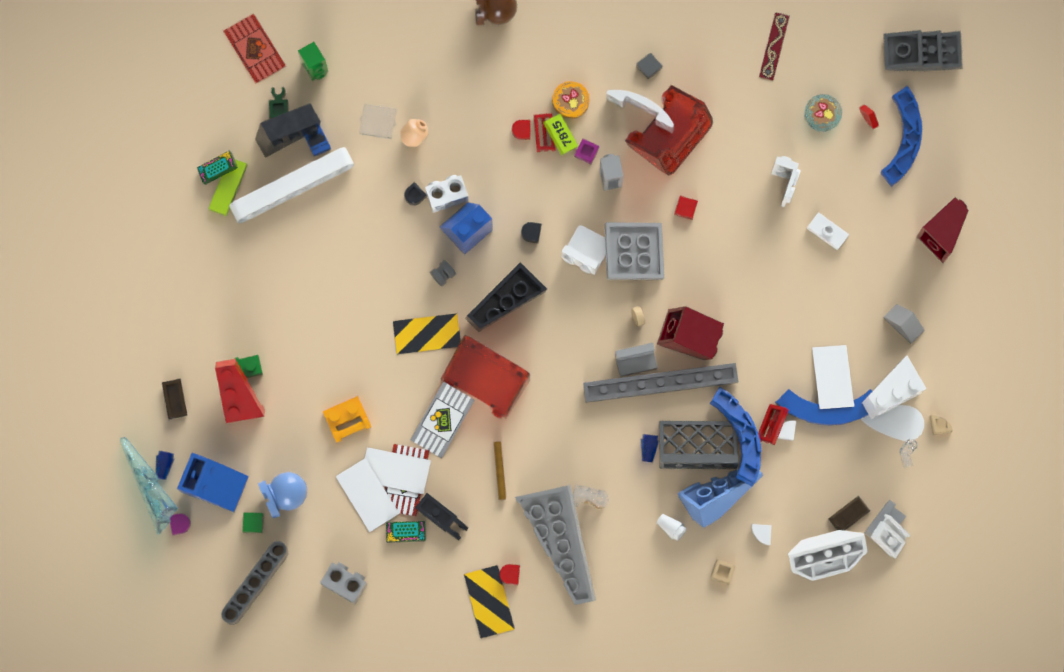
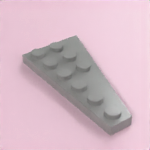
[515,485,596,605]

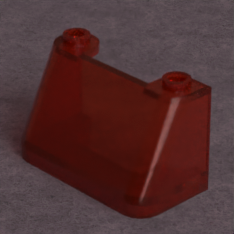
[625,85,713,176]
[441,335,530,419]

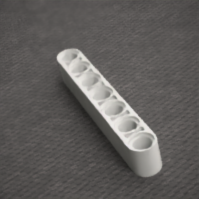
[229,147,354,223]

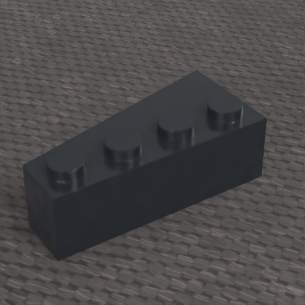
[465,262,547,332]

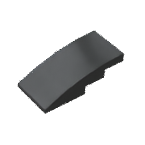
[884,30,963,71]

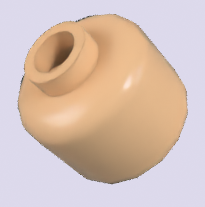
[400,119,428,147]

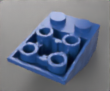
[177,453,249,512]

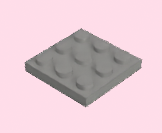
[604,222,664,280]

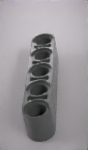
[221,541,288,625]

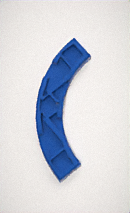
[880,86,922,187]
[710,387,761,487]
[775,389,872,426]

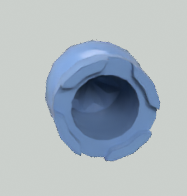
[258,472,307,518]

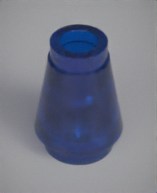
[640,434,659,462]
[155,450,175,480]

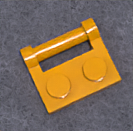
[322,396,372,443]

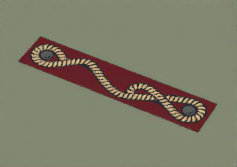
[759,12,790,80]

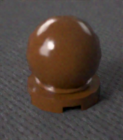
[475,0,518,25]

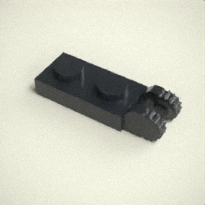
[415,493,469,541]

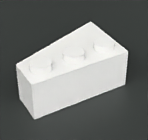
[862,356,926,419]

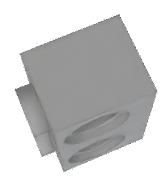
[599,154,624,191]
[320,562,367,604]

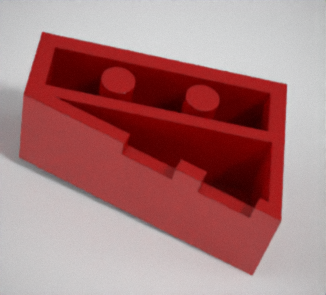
[215,359,265,423]

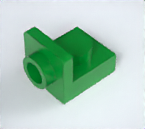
[234,355,263,378]

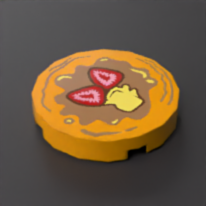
[552,81,590,118]

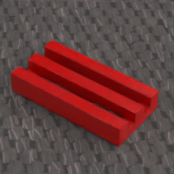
[534,113,556,152]
[758,404,789,445]

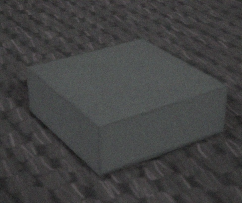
[636,53,663,79]

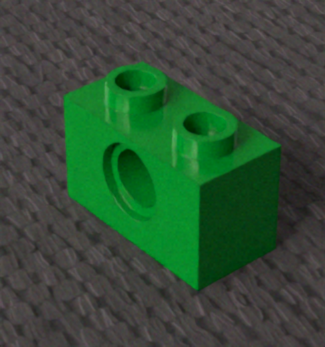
[298,42,328,81]

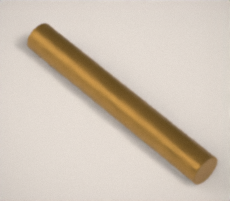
[494,441,506,500]

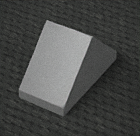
[883,304,924,344]

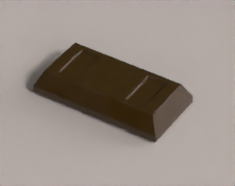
[162,378,188,420]
[828,495,871,531]

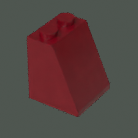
[916,197,969,263]
[657,306,724,360]

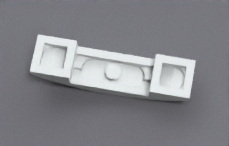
[606,90,674,133]

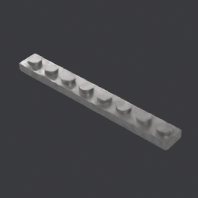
[583,363,739,403]

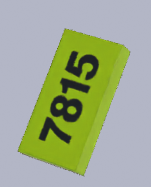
[543,114,578,156]

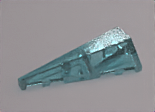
[120,437,178,534]

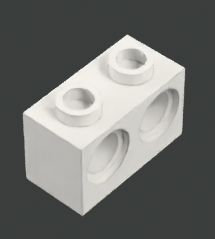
[425,175,469,213]

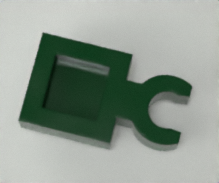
[269,87,289,119]

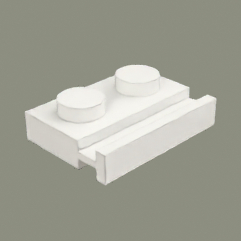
[871,514,910,559]

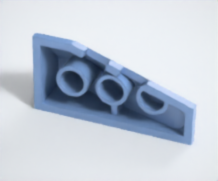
[678,469,763,527]

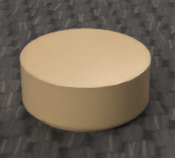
[631,307,645,327]

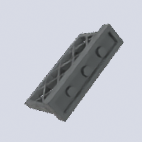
[659,421,739,469]

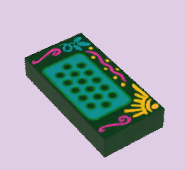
[197,150,238,185]
[386,521,426,543]

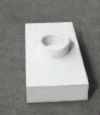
[807,212,849,251]

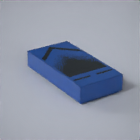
[304,126,331,157]

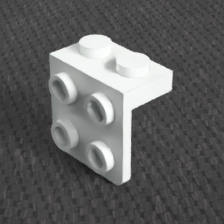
[771,156,801,207]
[561,225,606,275]

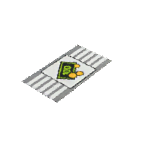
[411,382,475,458]

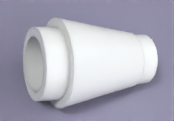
[657,514,686,541]

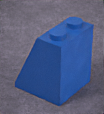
[439,202,493,255]

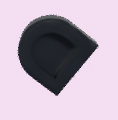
[404,182,427,205]
[521,222,542,243]

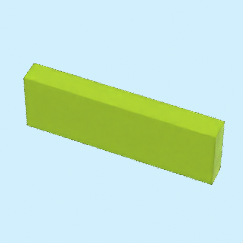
[208,159,248,216]

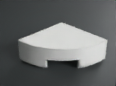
[778,421,796,441]
[751,524,771,546]

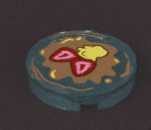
[804,94,842,132]

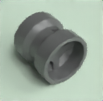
[430,260,456,286]

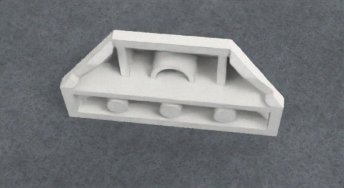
[788,530,868,581]

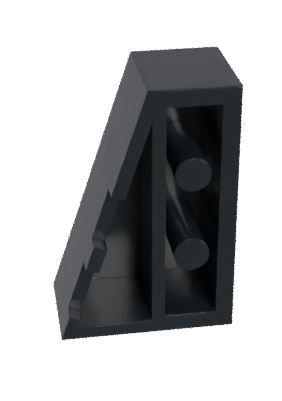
[255,103,321,158]

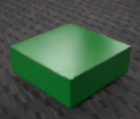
[242,512,264,533]

